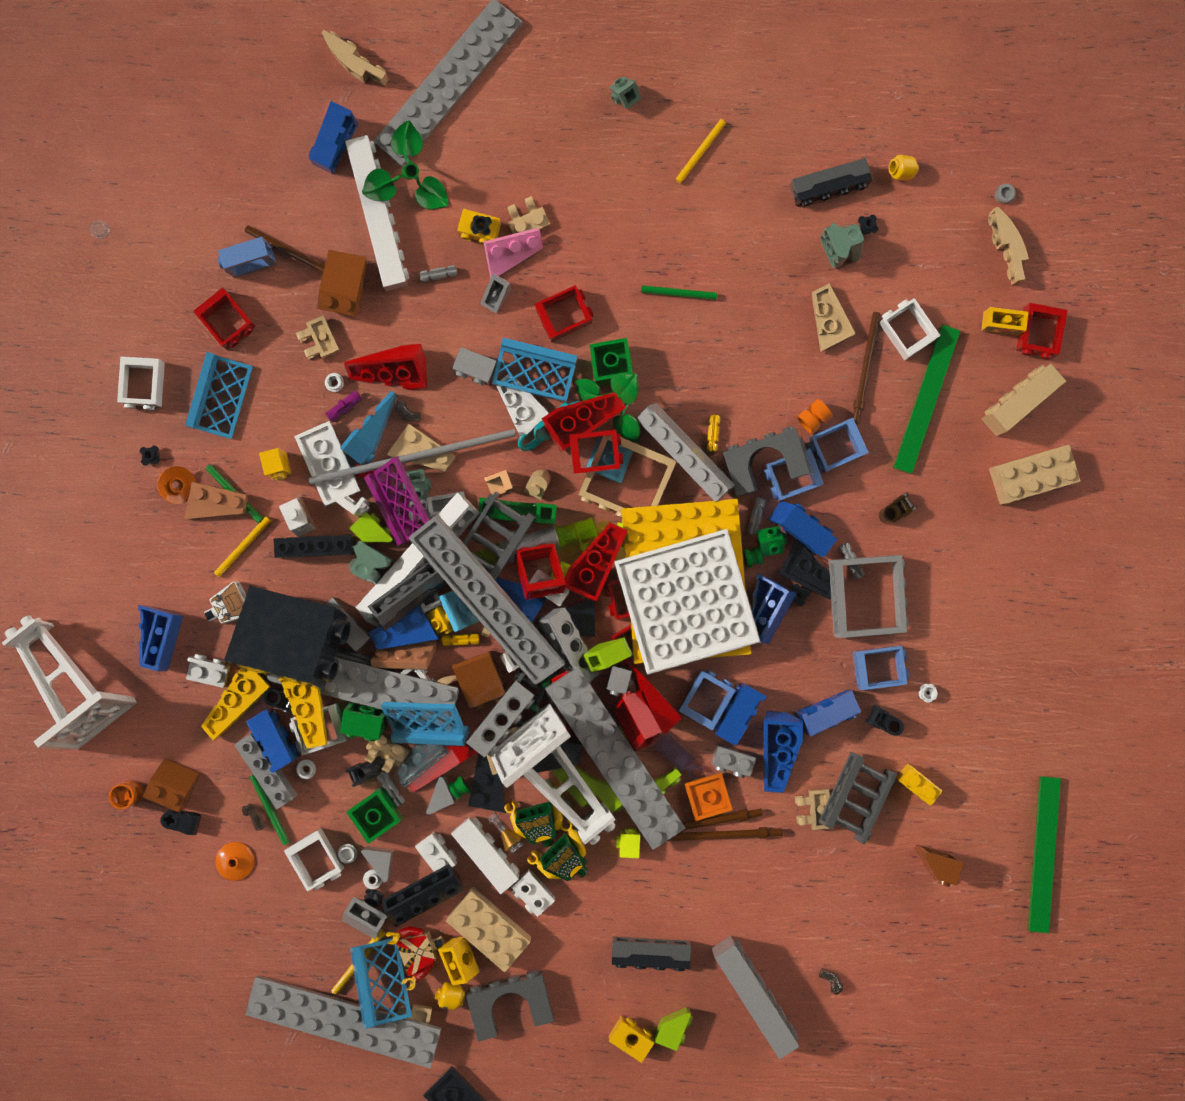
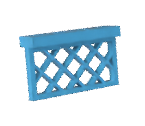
[492,338,577,402]
[185,352,253,439]
[381,702,470,746]
[350,938,412,1028]

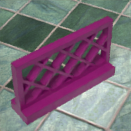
[364,456,430,546]

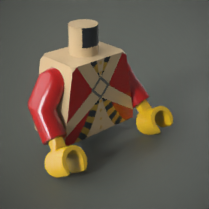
[386,926,445,990]

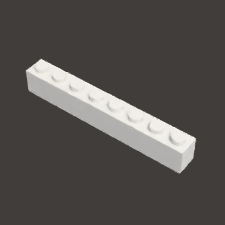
[345,135,410,291]
[356,493,480,627]

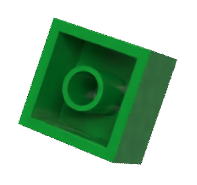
[589,338,634,387]
[340,701,387,741]
[346,786,403,844]

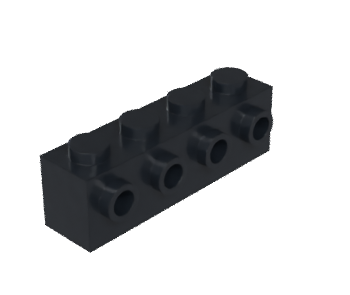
[382,864,464,928]

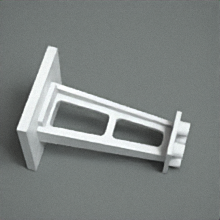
[2,615,137,750]
[490,703,616,845]

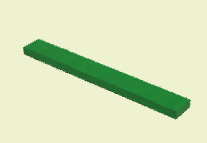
[893,324,961,474]
[1028,776,1061,933]

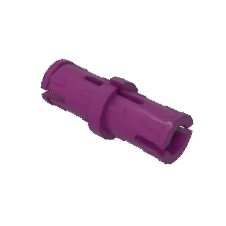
[325,390,363,423]

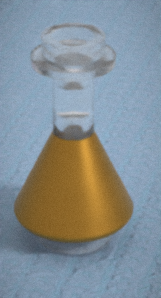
[487,812,524,854]

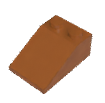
[317,250,367,316]

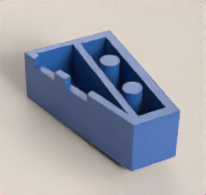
[309,101,358,174]
[768,501,837,557]
[751,573,796,644]
[138,605,183,671]
[368,605,441,650]
[714,683,767,746]
[796,689,861,736]
[246,708,300,773]

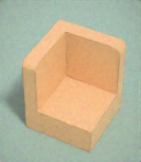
[485,470,514,494]

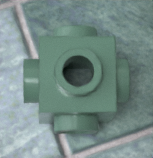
[609,76,642,109]
[403,468,432,501]

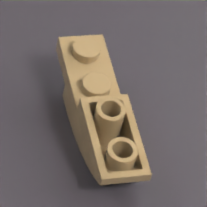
[322,30,389,86]
[988,207,1029,285]

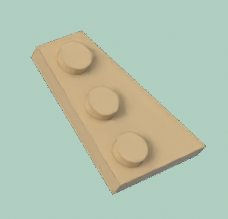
[811,283,856,352]
[387,424,456,472]

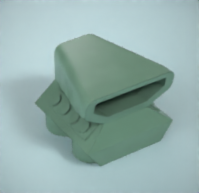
[820,223,864,268]
[348,540,394,585]

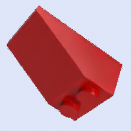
[632,667,682,734]

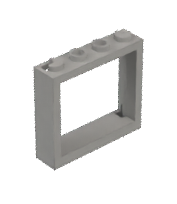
[829,555,909,638]

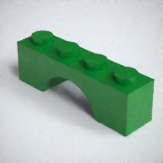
[478,497,557,525]

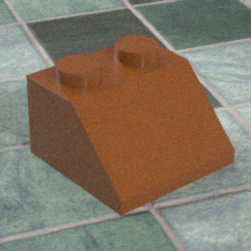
[143,758,200,812]
[915,845,963,887]

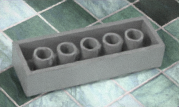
[712,936,799,1060]

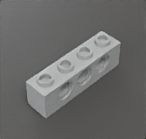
[538,607,600,682]
[466,681,534,758]
[234,733,298,809]

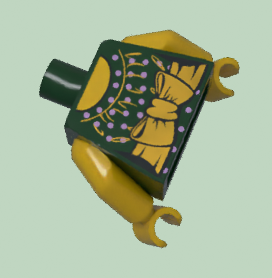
[504,794,563,847]
[527,819,588,881]

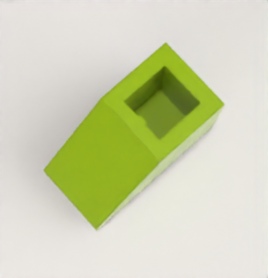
[350,512,395,543]
[584,637,633,672]
[654,1007,693,1051]

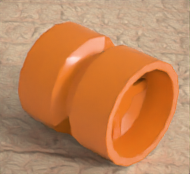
[797,399,833,435]
[109,781,143,809]

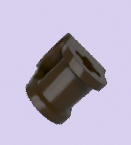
[879,492,918,524]

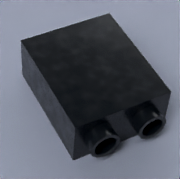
[224,586,351,691]

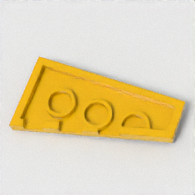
[201,669,272,741]
[279,679,328,749]

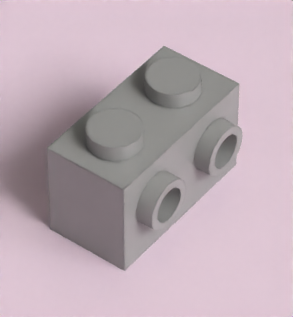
[452,347,497,386]
[607,665,633,696]
[711,744,756,778]
[342,897,387,939]

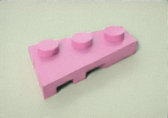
[484,228,543,278]

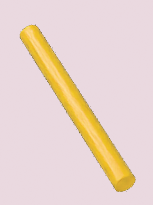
[675,119,726,184]
[214,516,271,578]
[331,929,386,995]

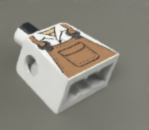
[279,496,316,537]
[204,581,246,624]

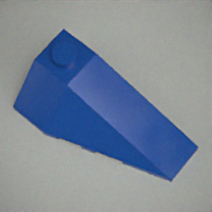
[496,578,547,623]
[764,711,803,793]

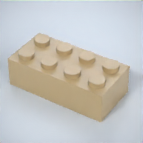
[981,364,1066,436]
[989,445,1081,505]
[446,887,531,972]

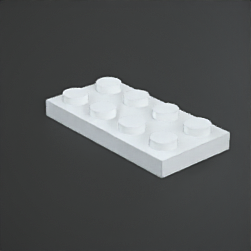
[294,421,361,506]

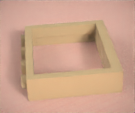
[578,435,677,517]

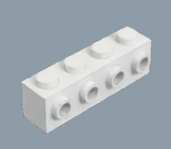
[451,816,520,894]

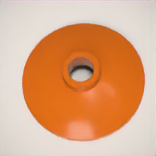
[157,466,196,504]
[215,842,254,881]

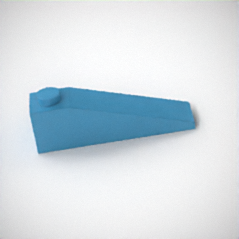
[340,391,397,465]

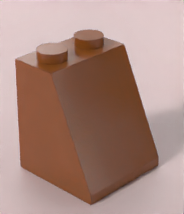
[452,651,507,710]

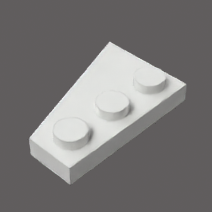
[496,374,549,437]

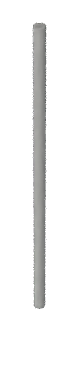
[309,429,516,485]

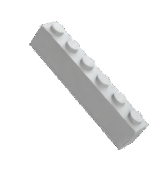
[637,403,735,502]

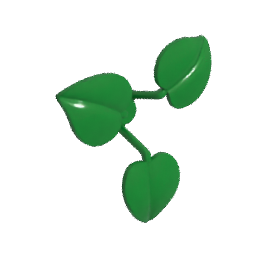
[362,120,448,209]
[574,373,641,443]

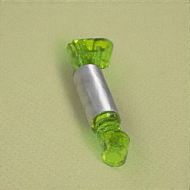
[472,517,598,565]

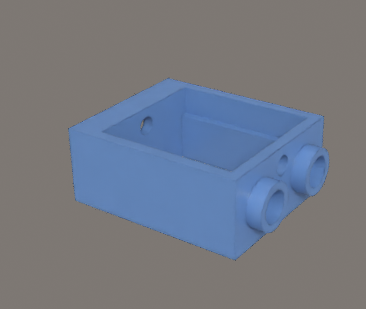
[217,237,277,278]
[807,418,869,473]
[764,448,824,502]
[852,645,909,690]
[678,669,736,731]

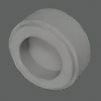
[995,184,1016,204]

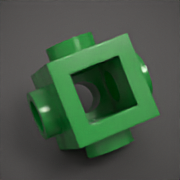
[756,526,787,557]

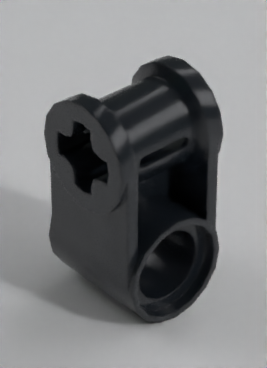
[263,687,293,714]
[865,705,904,736]
[345,760,380,787]
[160,809,202,835]

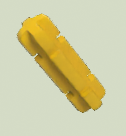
[707,415,720,452]
[442,634,480,646]

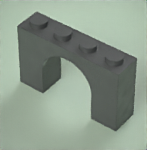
[723,426,813,496]
[466,970,554,1042]

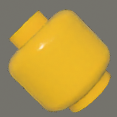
[889,155,919,181]
[435,982,465,1010]

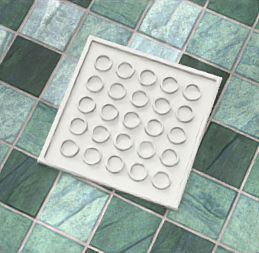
[614,529,760,675]

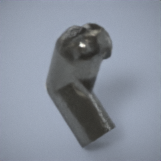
[395,400,421,422]
[242,804,265,831]
[819,968,843,995]

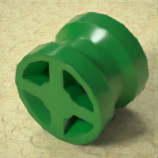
[743,546,763,568]
[448,776,471,800]

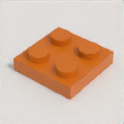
[684,772,733,821]

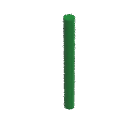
[641,285,717,300]
[206,464,264,524]
[249,774,290,846]

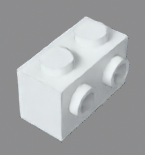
[512,868,555,917]

